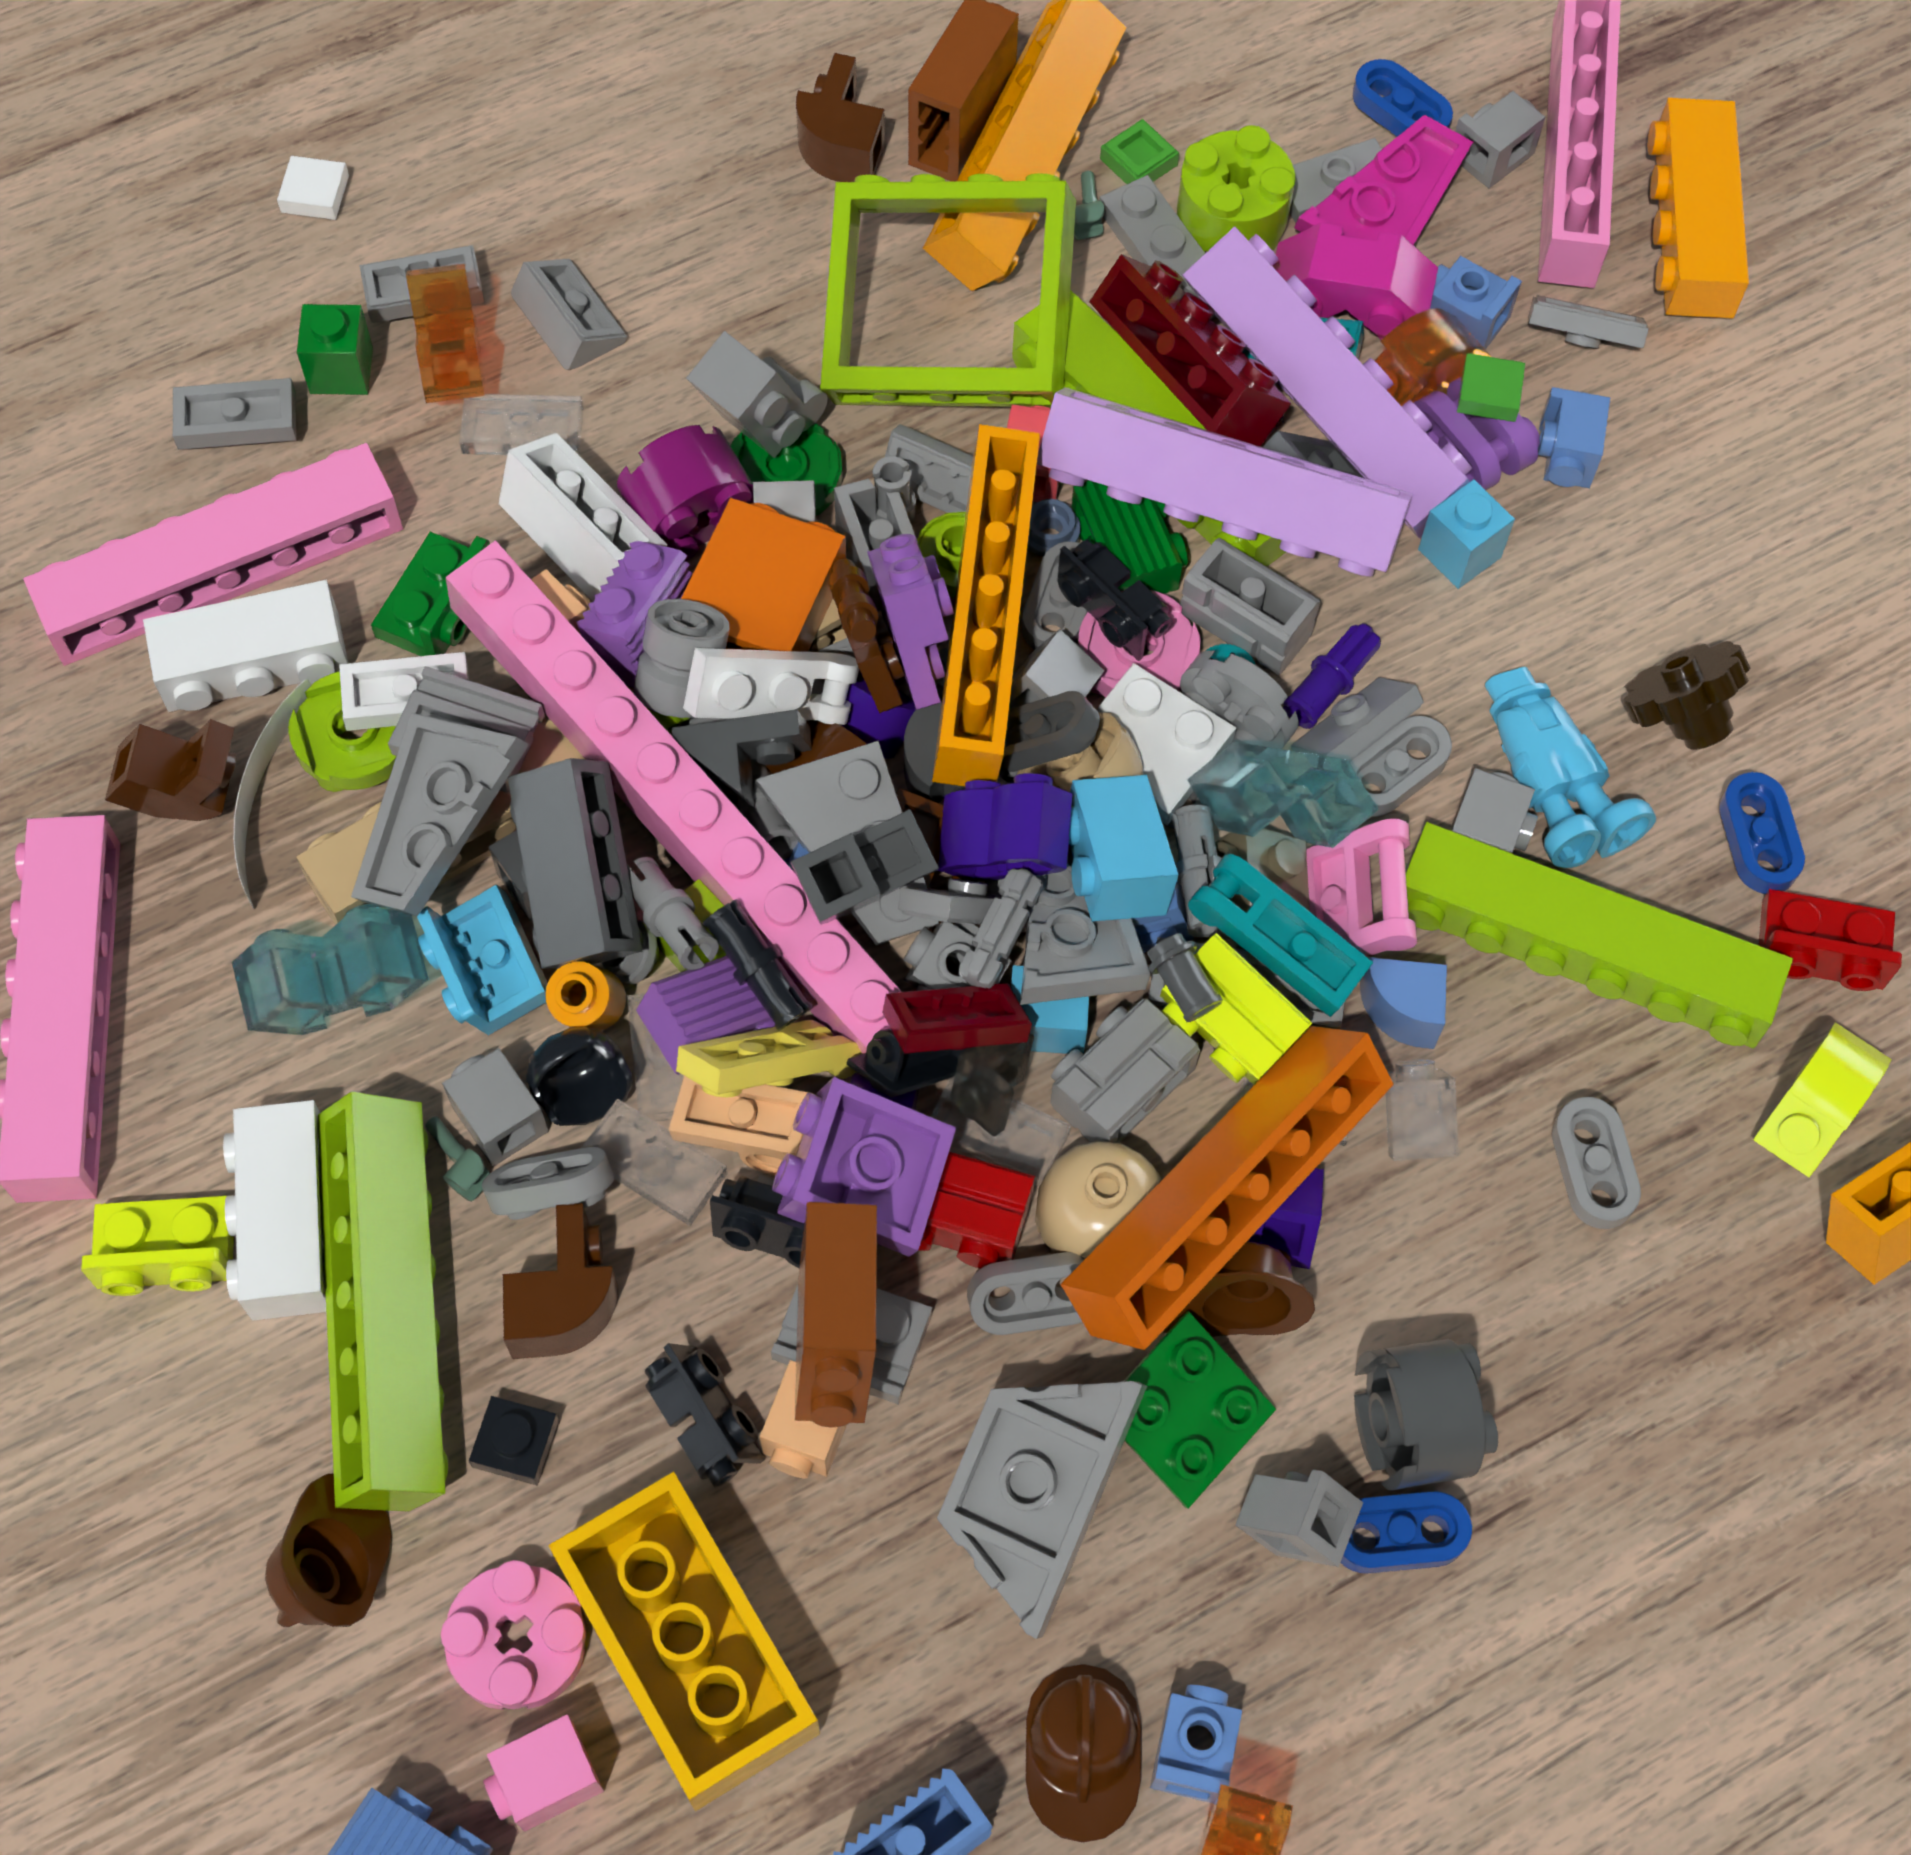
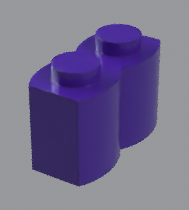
[938,773,1072,881]

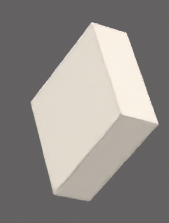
[277,156,349,220]

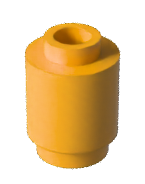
[546,962,626,1031]

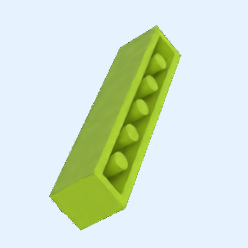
[1012,290,1286,567]
[1406,822,1793,1049]
[318,1091,448,1512]

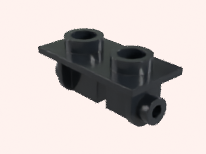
[1057,539,1173,661]
[846,1029,984,1098]
[710,1176,804,1268]
[645,1343,765,1487]

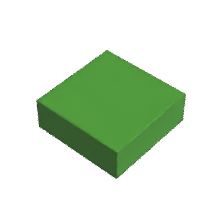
[1100,119,1179,184]
[1457,353,1525,422]

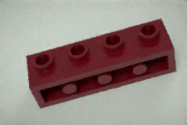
[1089,254,1291,446]

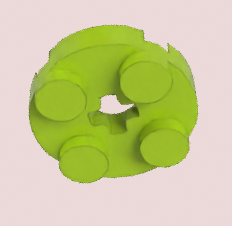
[288,671,396,792]

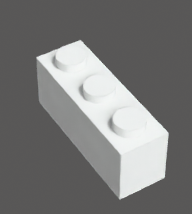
[498,433,667,602]
[143,580,348,712]
[223,1100,326,1321]

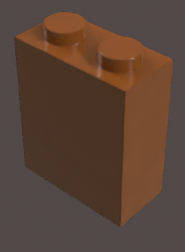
[908,0,1019,181]
[795,1202,877,1428]

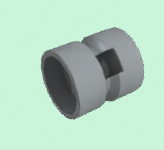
[634,599,730,718]

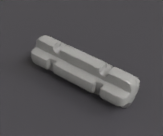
[958,868,1043,988]

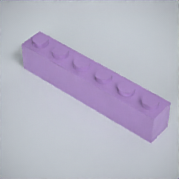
[1183,226,1472,539]
[1037,387,1413,576]

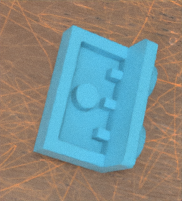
[417,885,548,1036]

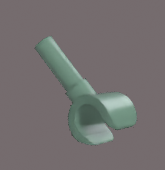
[1074,171,1104,240]
[425,1116,490,1202]

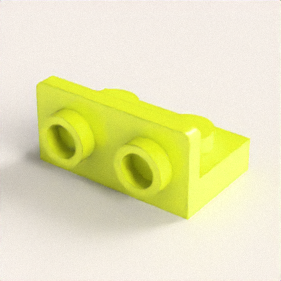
[81,1196,234,1296]

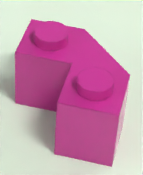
[1273,223,1438,341]

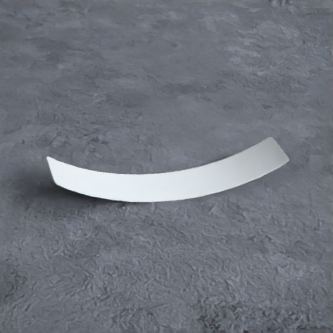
[233,679,311,909]

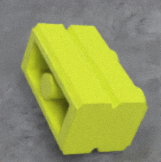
[1160,933,1312,1085]

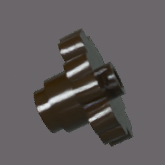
[1623,641,1750,750]

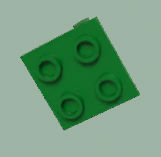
[1123,1312,1277,1509]

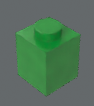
[297,304,373,395]

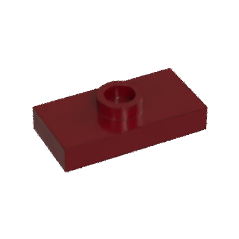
[882,983,1032,1054]

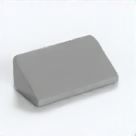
[511,259,627,370]

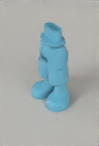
[1485,667,1656,868]

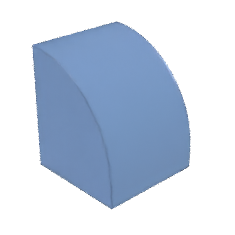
[1360,957,1447,1049]

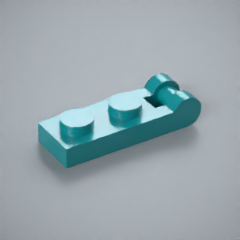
[1188,854,1373,1017]

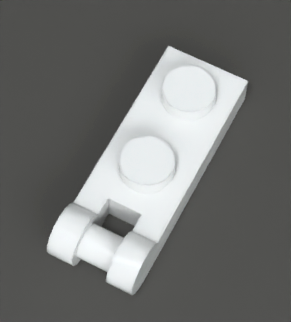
[683,648,859,725]

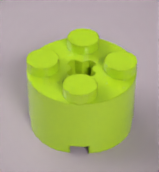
[1176,125,1295,252]

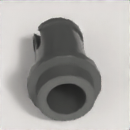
[1147,933,1223,1023]

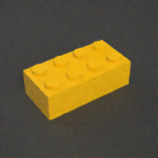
[548,1472,820,1812]

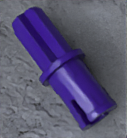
[1283,623,1381,729]

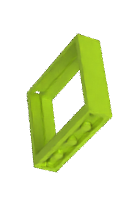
[820,173,1076,407]

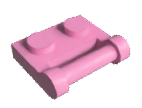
[1306,819,1417,957]

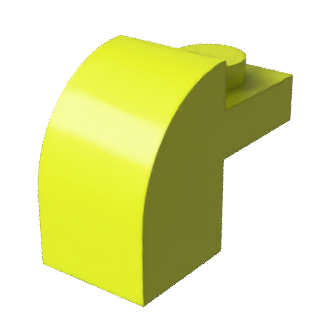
[1753,1022,1892,1178]

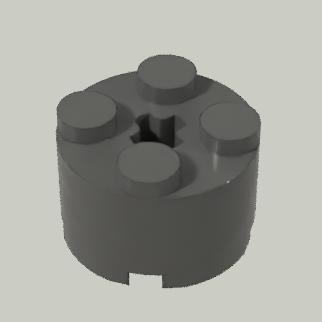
[1354,1339,1498,1490]

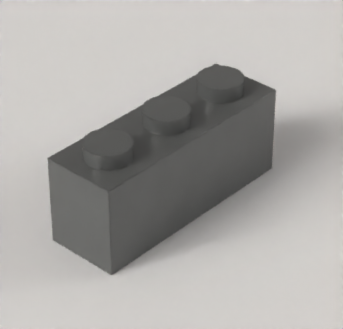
[508,758,643,968]

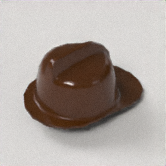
[1163,1242,1315,1337]
[265,1474,392,1627]
[1025,1664,1141,1843]

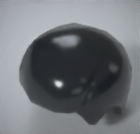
[526,1026,633,1126]

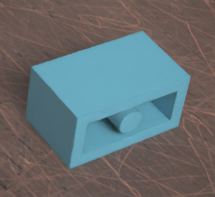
[1068,775,1178,922]

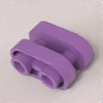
[1414,376,1540,490]

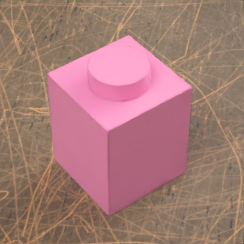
[483,1714,604,1832]

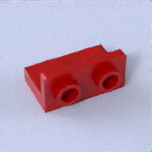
[1758,889,1902,991]

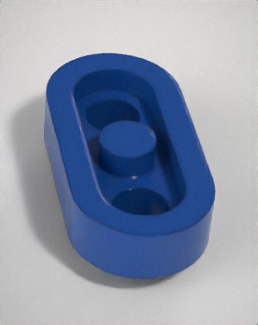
[1352,59,1453,136]
[1719,772,1805,894]
[1340,1491,1472,1574]

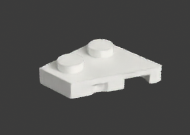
[1098,663,1236,825]

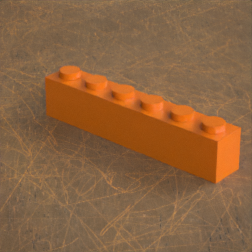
[1060,1026,1394,1350]

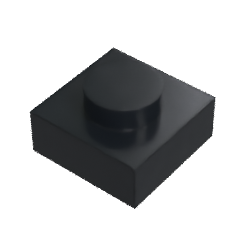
[469,1396,560,1486]

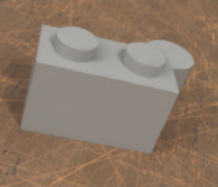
[686,331,828,458]
[834,456,924,621]

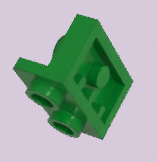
[371,531,490,656]

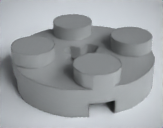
[1180,651,1298,764]

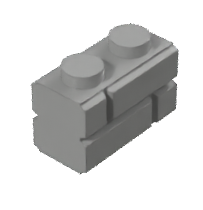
[1180,538,1321,675]
[1050,999,1200,1143]

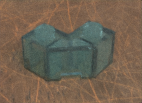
[1187,742,1379,848]
[232,904,429,1035]

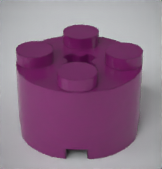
[617,425,754,562]

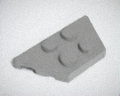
[937,1381,1147,1639]

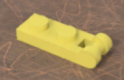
[676,1020,862,1098]

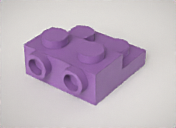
[867,534,954,710]
[772,1077,956,1257]

